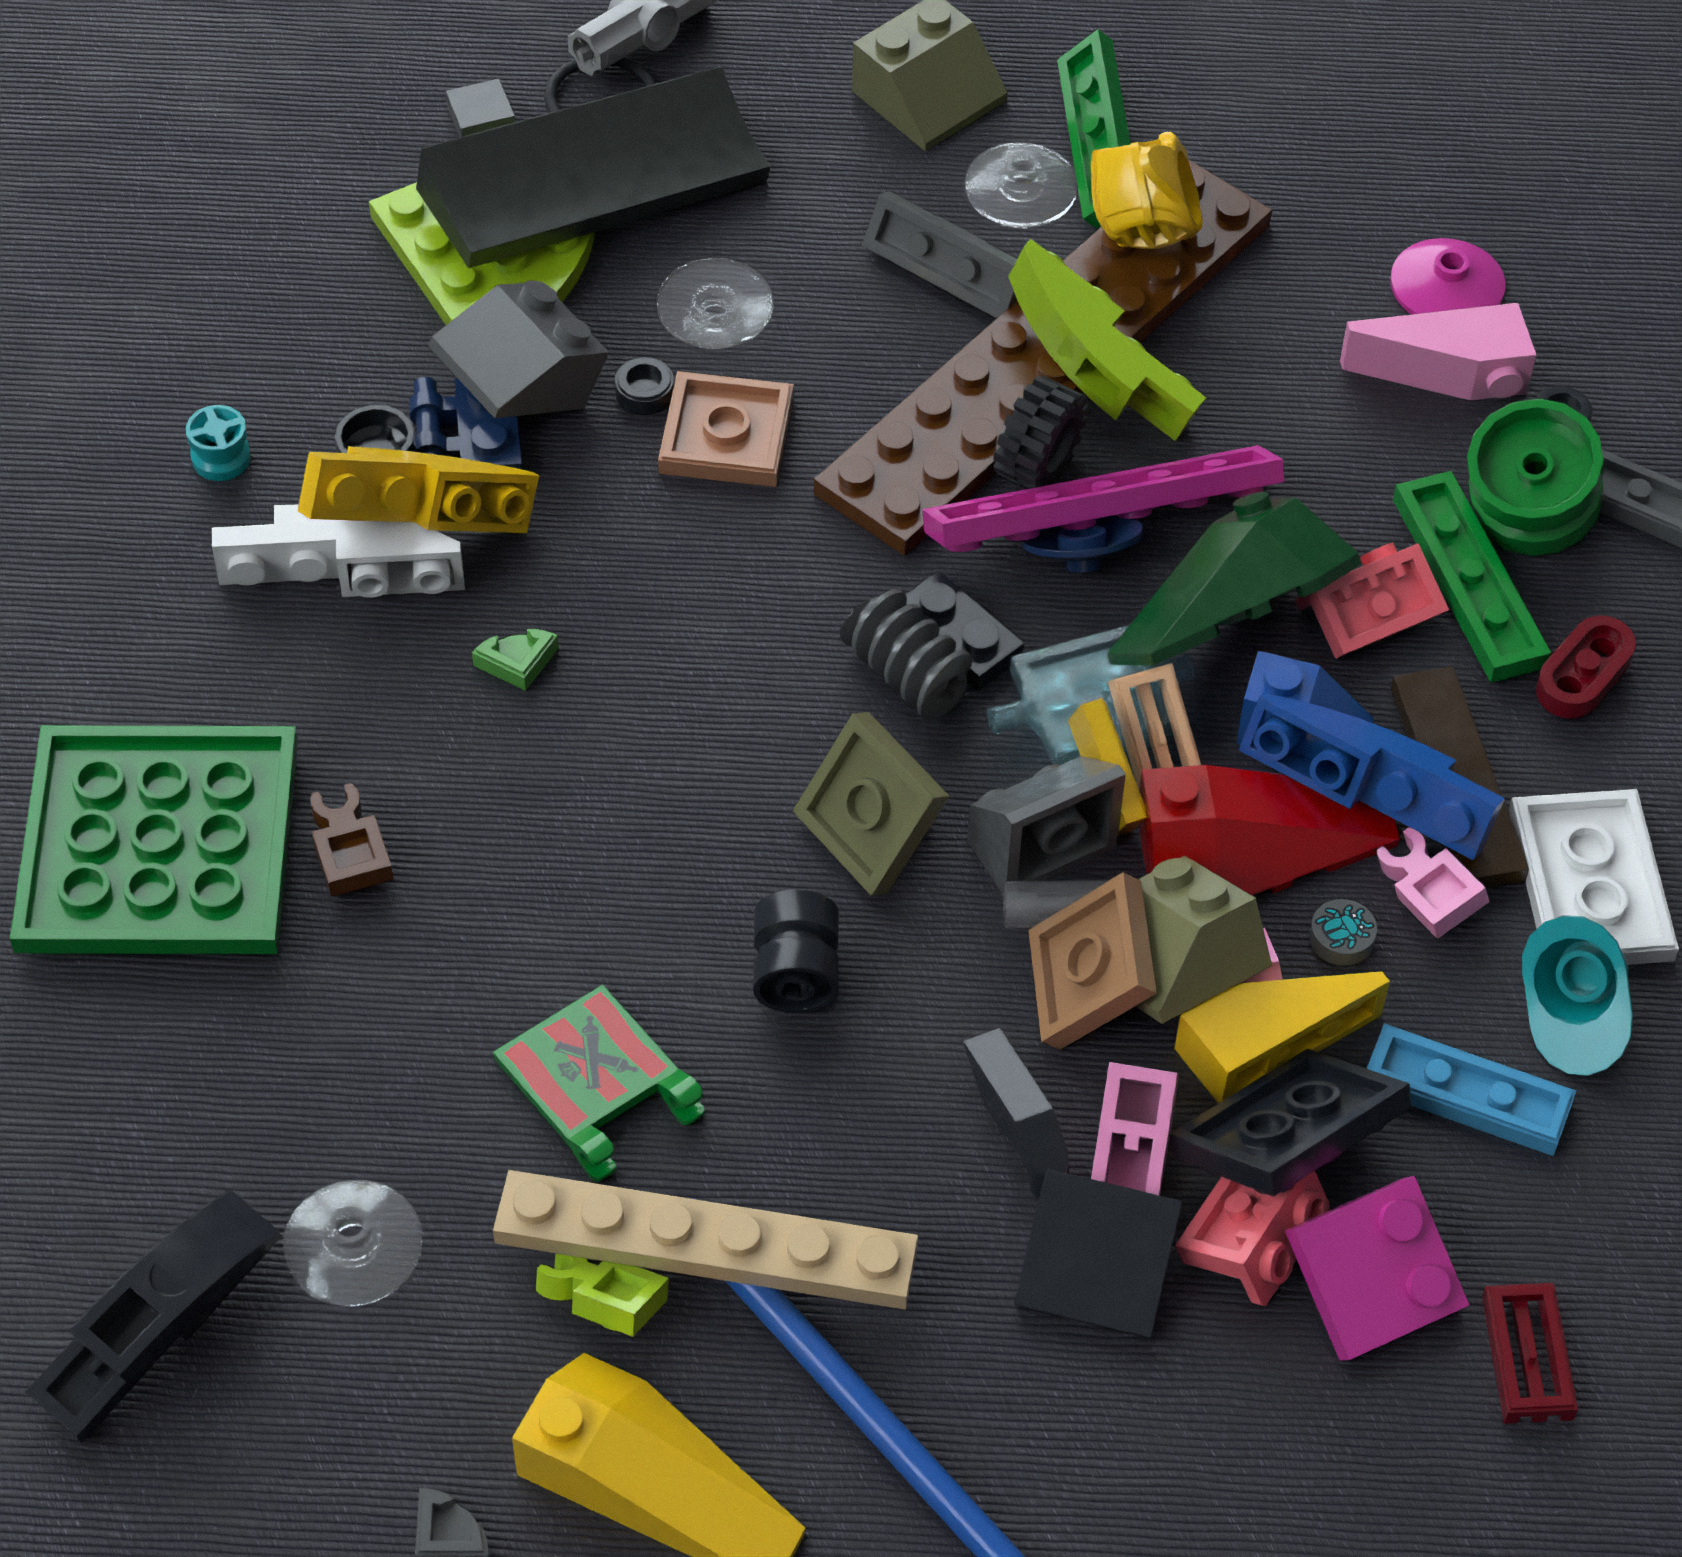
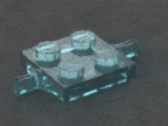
[987,626,1195,765]

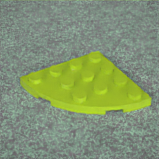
[369,182,595,325]

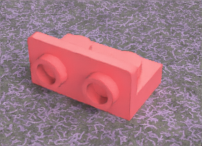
[1295,542,1449,659]
[1175,1171,1329,1306]

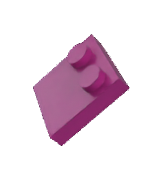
[1285,1176,1469,1361]

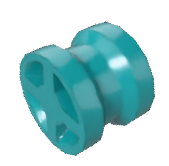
[186,405,251,481]

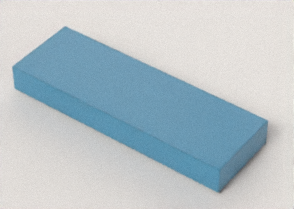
[1367,1023,1576,1156]

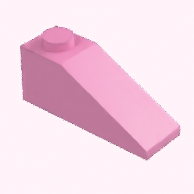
[1340,303,1536,400]
[1091,1062,1179,1195]

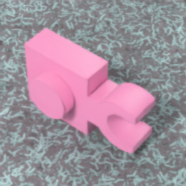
[1377,827,1489,939]

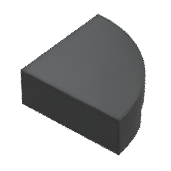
[415,1488,489,1557]

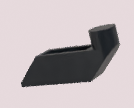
[963,1028,1070,1198]

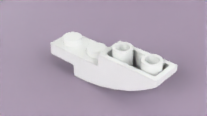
[212,505,465,598]

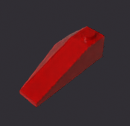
[1138,765,1399,896]

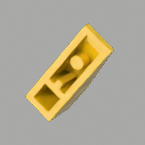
[1174,971,1390,1104]

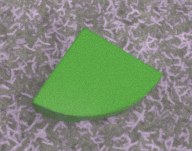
[472,629,559,691]

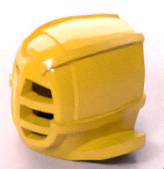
[1091,132,1203,249]

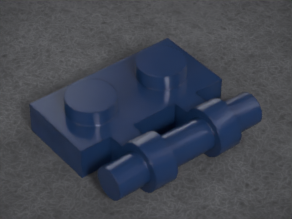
[409,377,522,469]

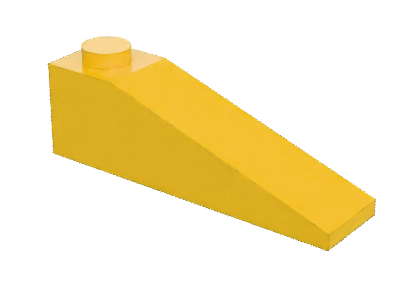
[512,1353,805,1557]

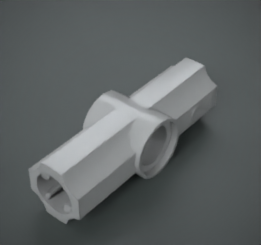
[567,0,718,76]

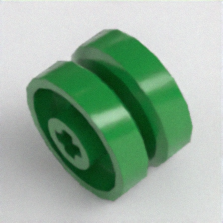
[1467,398,1604,556]

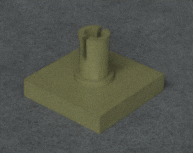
[793,712,949,896]

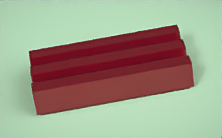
[1482,1283,1578,1424]

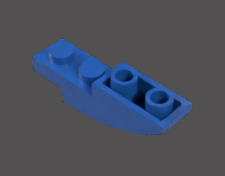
[1239,693,1505,860]

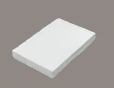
[1508,789,1679,965]

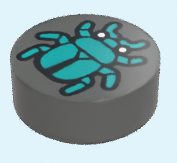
[1309,899,1377,966]

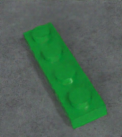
[1057,29,1130,229]
[1393,471,1551,683]

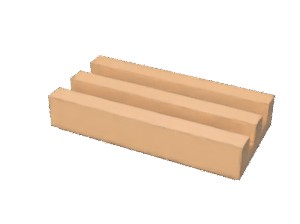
[1108,663,1201,789]

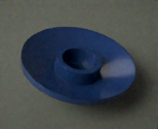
[1021,515,1143,572]

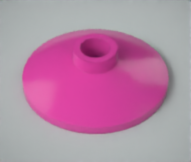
[1390,238,1506,315]

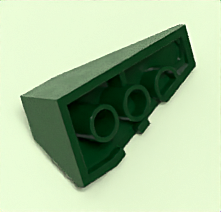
[1107,492,1362,666]

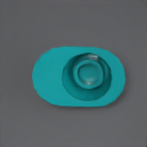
[1522,915,1633,1076]

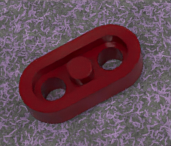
[1536,616,1636,718]

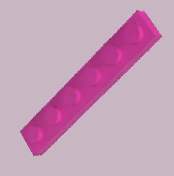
[922,445,1284,552]

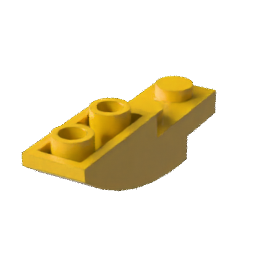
[297,446,539,533]

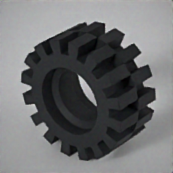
[993,376,1089,489]

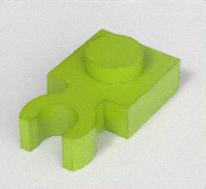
[536,1253,669,1337]

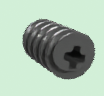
[839,589,973,721]

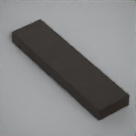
[1390,666,1529,888]

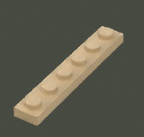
[493,1170,918,1310]

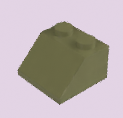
[852,0,1008,151]
[1136,856,1272,1024]

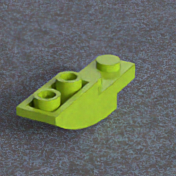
[1008,239,1206,441]

